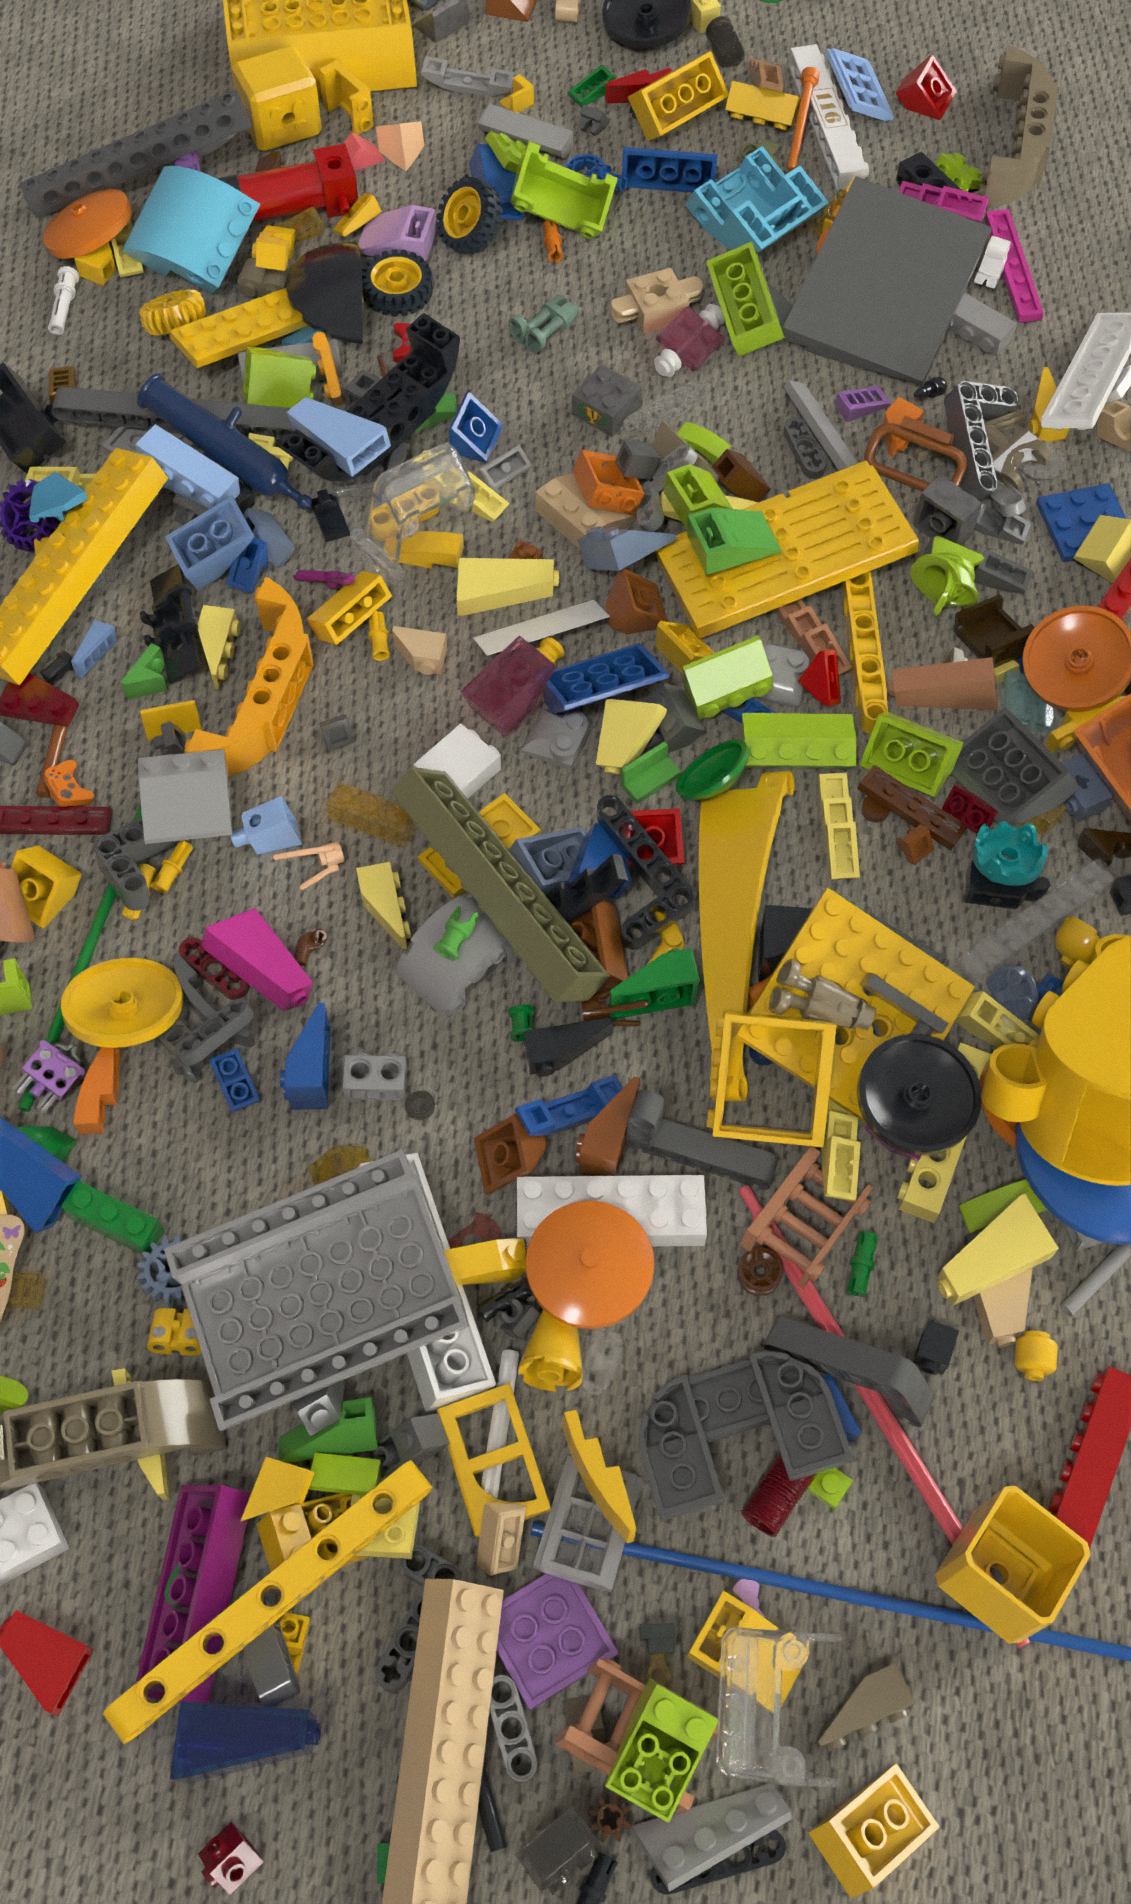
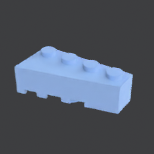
[135,424,240,509]

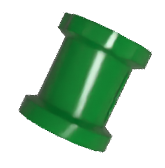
[508,1005,535,1042]

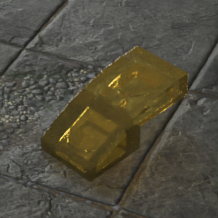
[1014,804,1067,837]

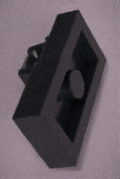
[311,489,350,543]

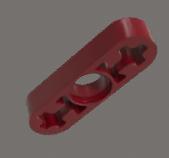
[179,937,249,1000]

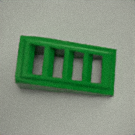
[567,65,616,107]

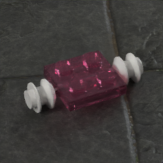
[654,304,725,377]

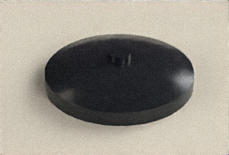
[602,0,691,49]
[857,1034,982,1155]

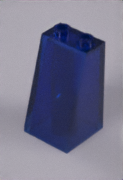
[170,1701,321,1784]

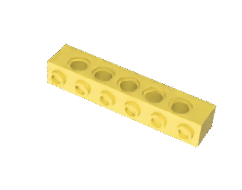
[897,1042,991,1223]

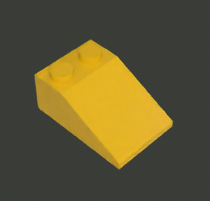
[808,1764,940,1899]

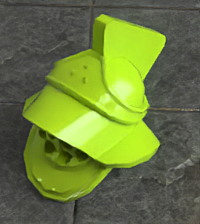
[910,536,984,616]

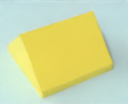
[1073,515,1131,583]

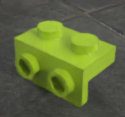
[935,152,985,192]

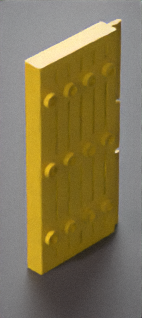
[654,460,919,639]

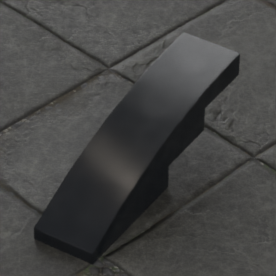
[546,854,628,923]

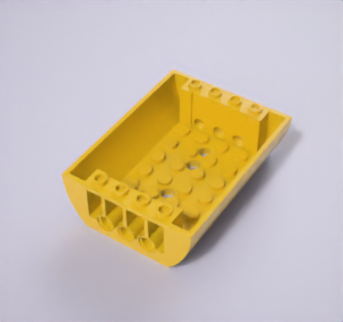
[223,0,417,96]

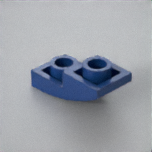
[209,1048,260,1113]

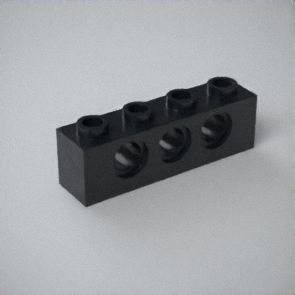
[896,151,963,191]

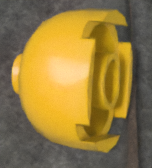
[1054,916,1101,969]

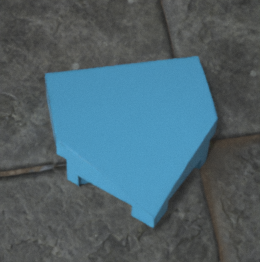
[29,472,87,522]

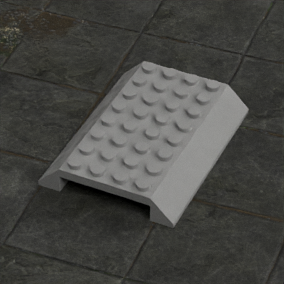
[164,1149,469,1431]

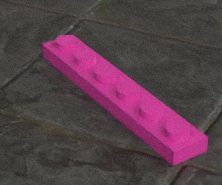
[984,209,1044,323]

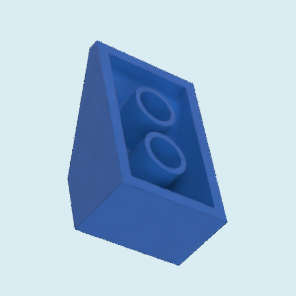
[280,1002,331,1110]

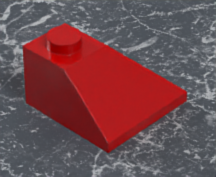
[896,54,957,120]

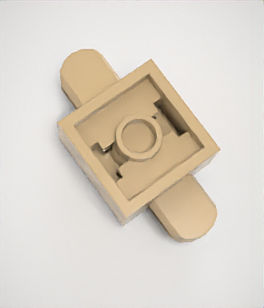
[611,268,703,334]

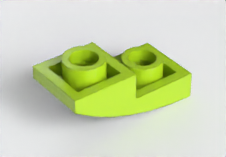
[677,422,731,464]

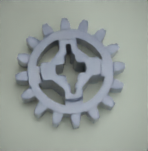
[137,1236,184,1306]

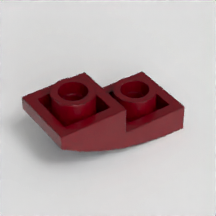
[942,784,998,834]

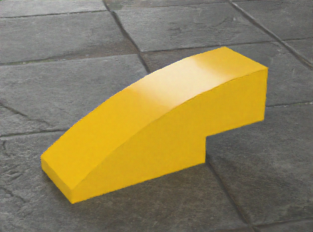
[382,531,464,569]

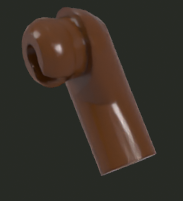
[294,929,327,966]

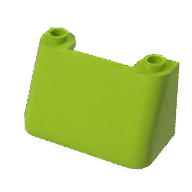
[510,141,618,239]

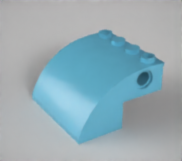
[685,146,829,253]
[122,166,260,294]

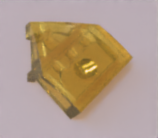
[812,189,847,238]

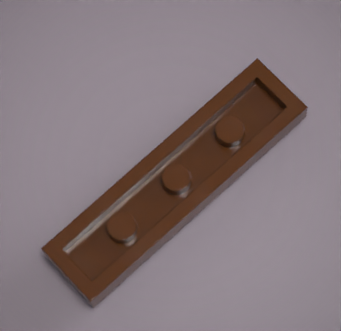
[857,765,967,851]

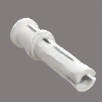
[48,266,80,335]

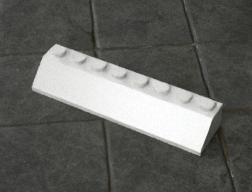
[358,1153,496,1413]

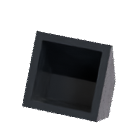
[758,905,813,982]

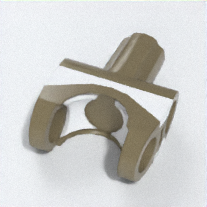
[985,425,1052,490]

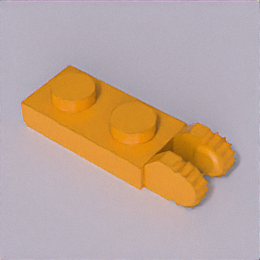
[312,331,344,406]

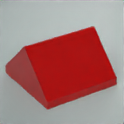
[623,808,684,867]

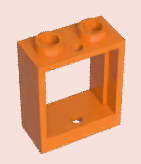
[572,449,644,515]

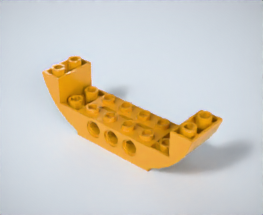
[184,577,314,777]

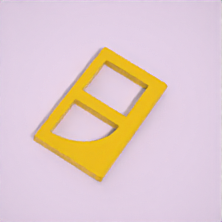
[436,1383,552,1537]

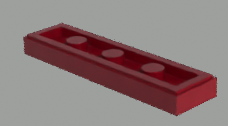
[0,806,112,835]

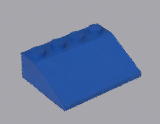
[539,643,669,714]

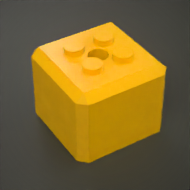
[232,46,322,152]
[935,1486,1091,1644]

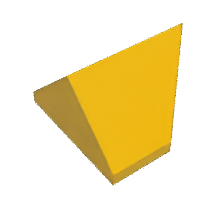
[240,1457,315,1522]

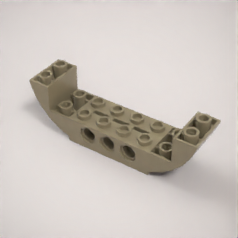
[978,45,1058,208]
[0,1379,227,1491]

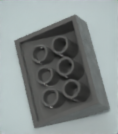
[951,707,1080,826]

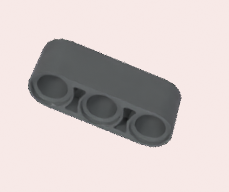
[243,1597,300,1709]

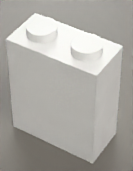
[414,723,501,799]

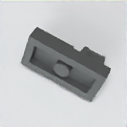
[173,494,209,525]

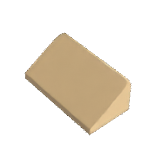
[477,1503,526,1576]

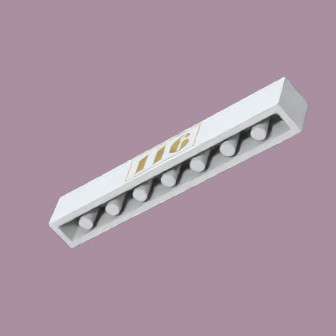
[789,44,869,191]

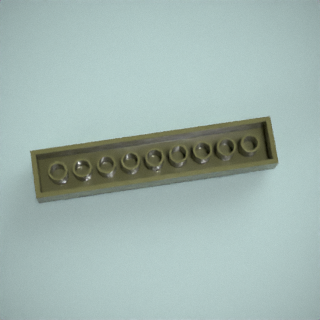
[391,767,610,1002]

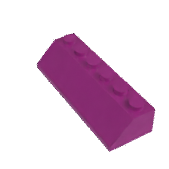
[135,1485,251,1707]

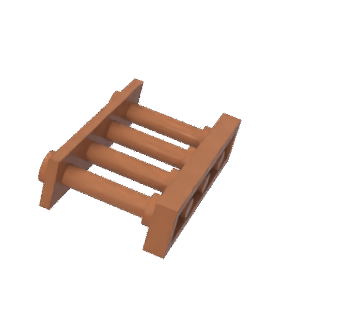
[740,1146,873,1289]
[554,1658,721,1815]

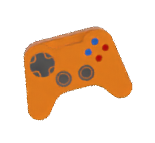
[44,760,94,807]

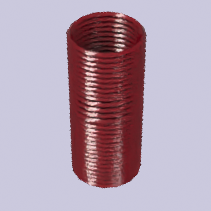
[741,1452,816,1537]

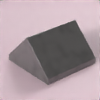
[413,0,468,43]

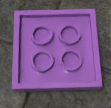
[497,1562,619,1711]

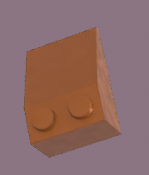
[575,1077,640,1176]

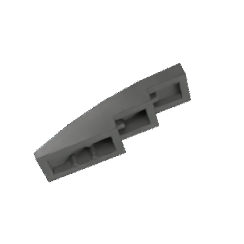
[923,538,1033,593]

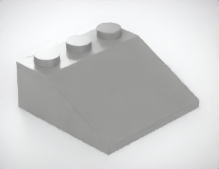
[138,749,232,844]

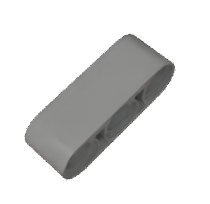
[490,1675,537,1784]

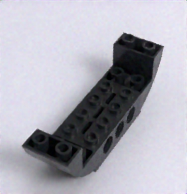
[278,313,460,481]

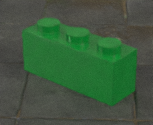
[61,1180,164,1254]

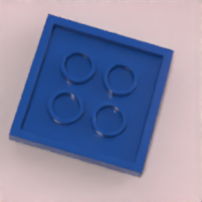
[1036,483,1126,562]

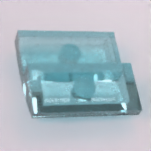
[1003,671,1057,733]

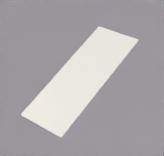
[473,600,610,656]

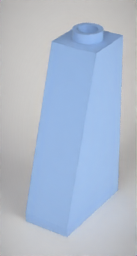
[287,397,391,477]

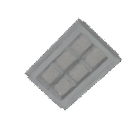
[533,1455,643,1592]

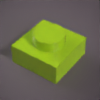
[807,1468,853,1510]

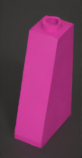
[201,908,313,1011]

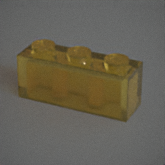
[326,782,416,849]

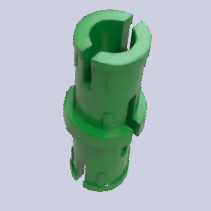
[846,1231,878,1297]

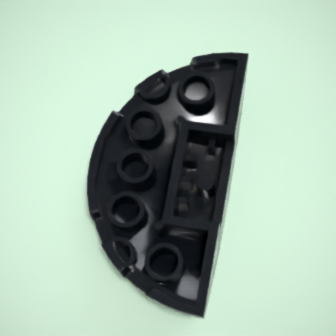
[286,242,363,344]

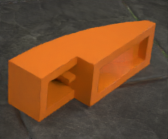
[73,1047,120,1135]

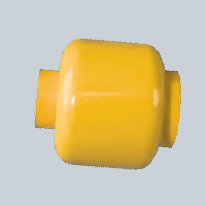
[1014,1330,1058,1381]

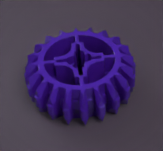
[0,479,60,552]

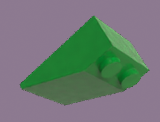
[609,948,700,1019]

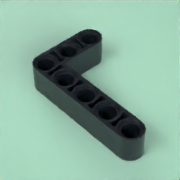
[596,795,694,950]

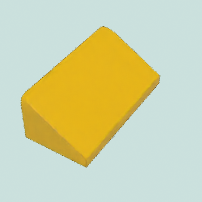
[140,700,201,740]

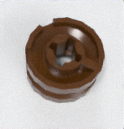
[737,1247,783,1296]

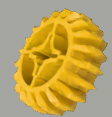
[139,289,206,336]

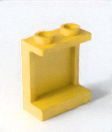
[319,60,374,135]

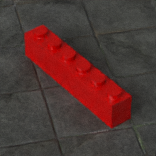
[1048,1366,1131,1550]

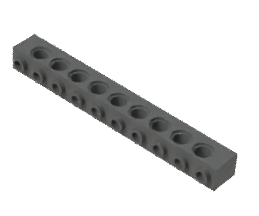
[20,89,252,219]

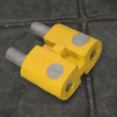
[147,1298,202,1356]

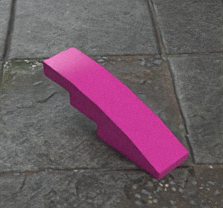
[898,181,989,223]

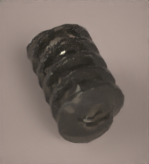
[705,16,745,68]

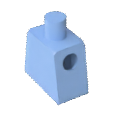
[231,796,302,854]

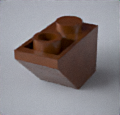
[712,449,771,503]

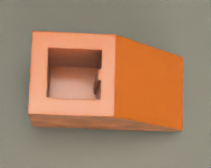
[883,397,924,457]

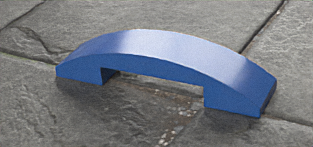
[515,1075,623,1136]

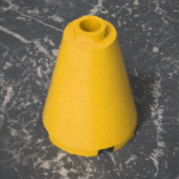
[518,1309,583,1392]

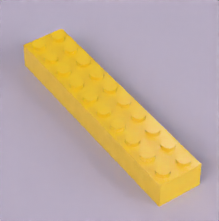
[0,448,168,686]

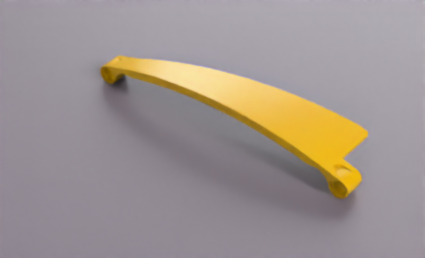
[699,771,795,1102]

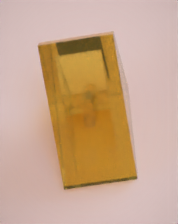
[308,1146,371,1186]

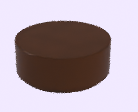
[861,796,890,823]

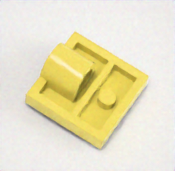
[350,1494,420,1559]

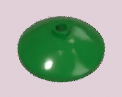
[675,739,750,801]

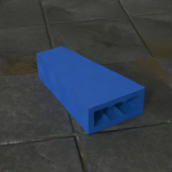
[469,143,525,220]
[0,1117,82,1233]

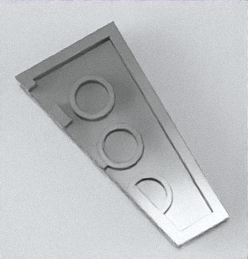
[632,1783,792,1892]

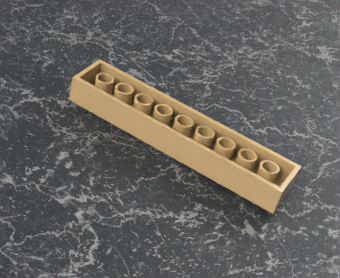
[382,1579,504,1904]

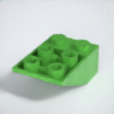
[687,508,781,575]

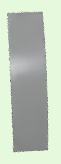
[421,56,514,96]

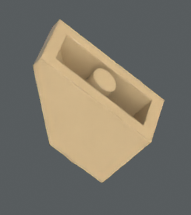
[392,626,447,675]

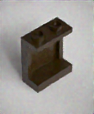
[954,594,1035,668]

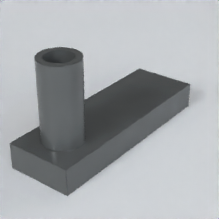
[860,974,949,1036]

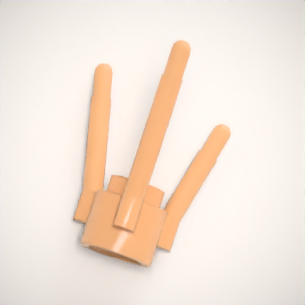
[273,841,344,890]

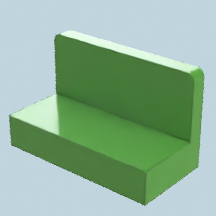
[620,742,681,804]

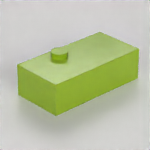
[706,241,785,356]

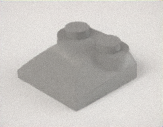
[753,645,810,708]
[521,708,593,771]

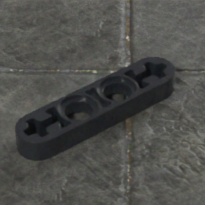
[650,1830,786,1895]

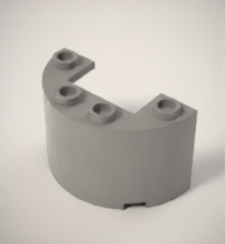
[397,894,520,1019]

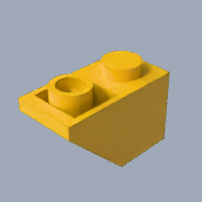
[75,242,117,286]

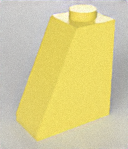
[596,698,667,775]

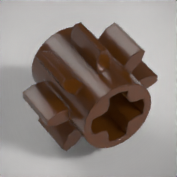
[588,1796,632,1843]

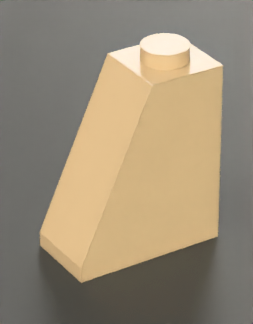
[973,1268,1032,1348]

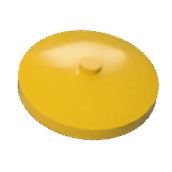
[61,958,183,1048]

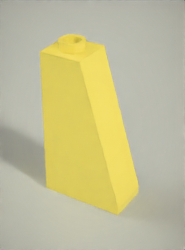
[457,558,559,616]
[937,1194,1059,1306]

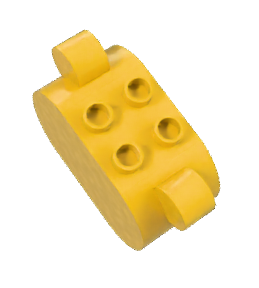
[981,934,1131,1186]

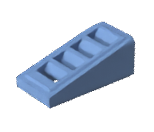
[71,620,118,678]

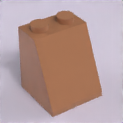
[0,862,35,943]

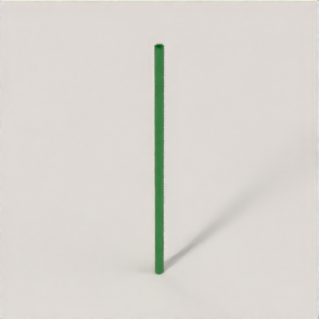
[18,804,142,1112]

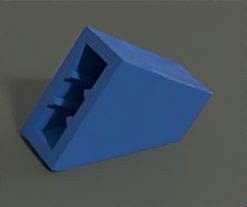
[568,823,631,899]

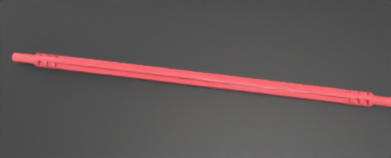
[738,1185,1030,1648]

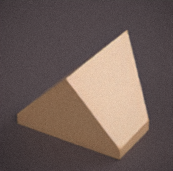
[376,121,424,171]

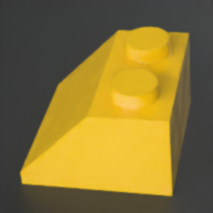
[10,845,82,929]

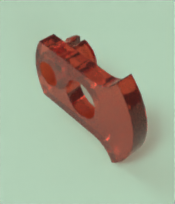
[447,1212,502,1249]

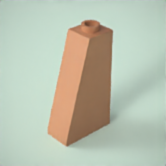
[888,657,999,710]

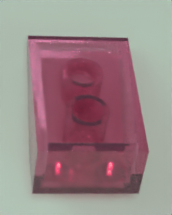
[461,635,556,737]

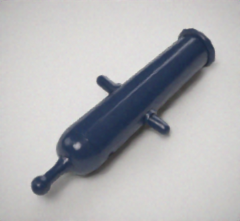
[137,373,312,510]

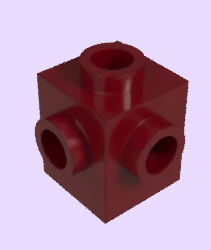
[198,1821,263,1895]

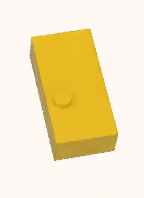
[628,51,729,141]

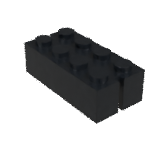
[0,362,66,474]

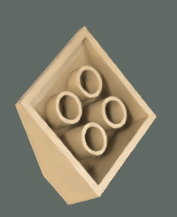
[535,473,637,550]

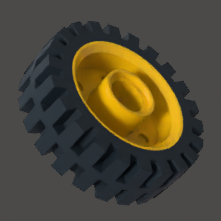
[436,176,503,255]
[362,249,433,317]

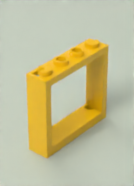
[706,1011,837,1148]

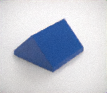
[448,392,503,463]

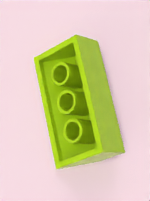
[742,713,856,769]

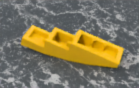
[562,1410,636,1543]

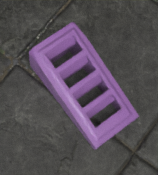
[835,386,891,423]

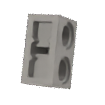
[343,1052,407,1101]

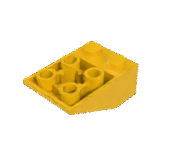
[256,1493,371,1590]
[686,1590,810,1715]

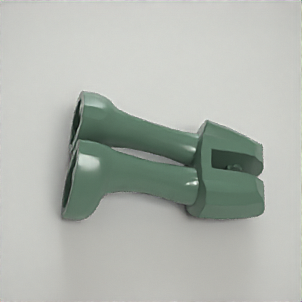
[508,295,579,353]

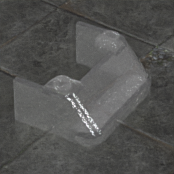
[366,442,476,562]
[717,1627,842,1787]

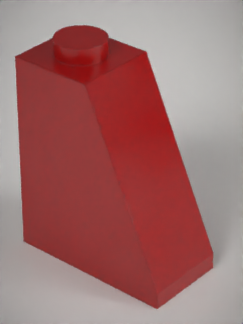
[0,1610,94,1716]

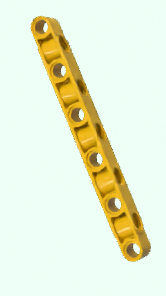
[841,571,888,734]
[103,1460,433,1744]

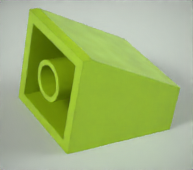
[242,346,316,408]

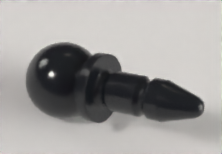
[913,377,947,398]

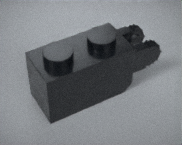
[964,860,1051,909]

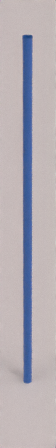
[530,1522,1131,1662]

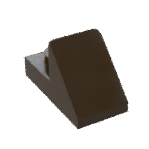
[1078,828,1131,873]

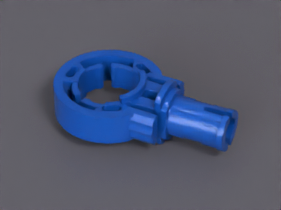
[565,154,628,192]

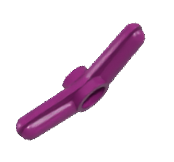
[293,570,355,588]

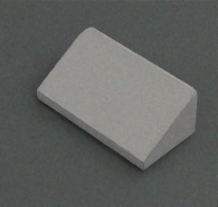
[475,445,533,491]

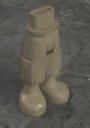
[769,959,876,1030]

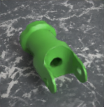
[433,906,479,961]

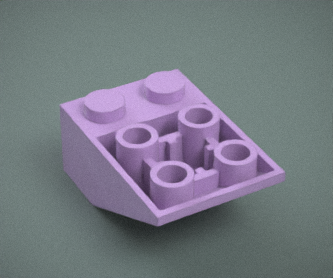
[358,205,437,261]

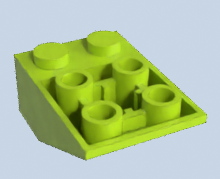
[605,1678,719,1823]

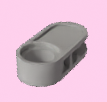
[990,485,1026,517]

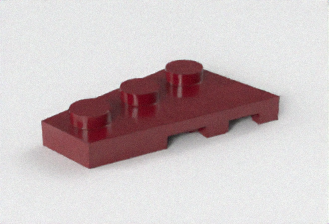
[0,673,79,727]

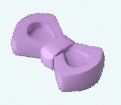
[732,1579,766,1618]

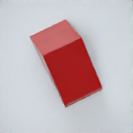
[798,649,841,706]

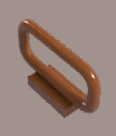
[864,416,967,492]

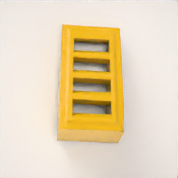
[332,193,382,237]

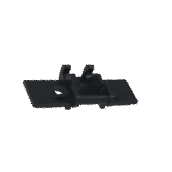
[140,564,201,684]

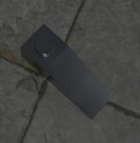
[524,1017,613,1077]

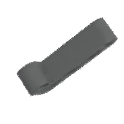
[376,1545,461,1693]

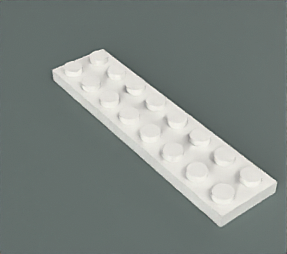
[1041,313,1131,430]

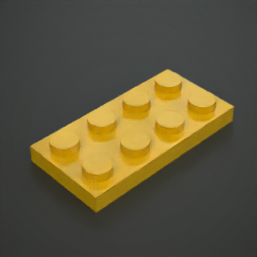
[417,793,541,899]

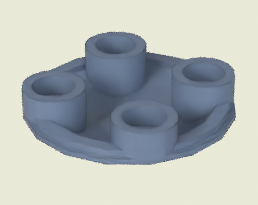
[986,964,1039,1020]

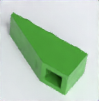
[279,1397,378,1463]

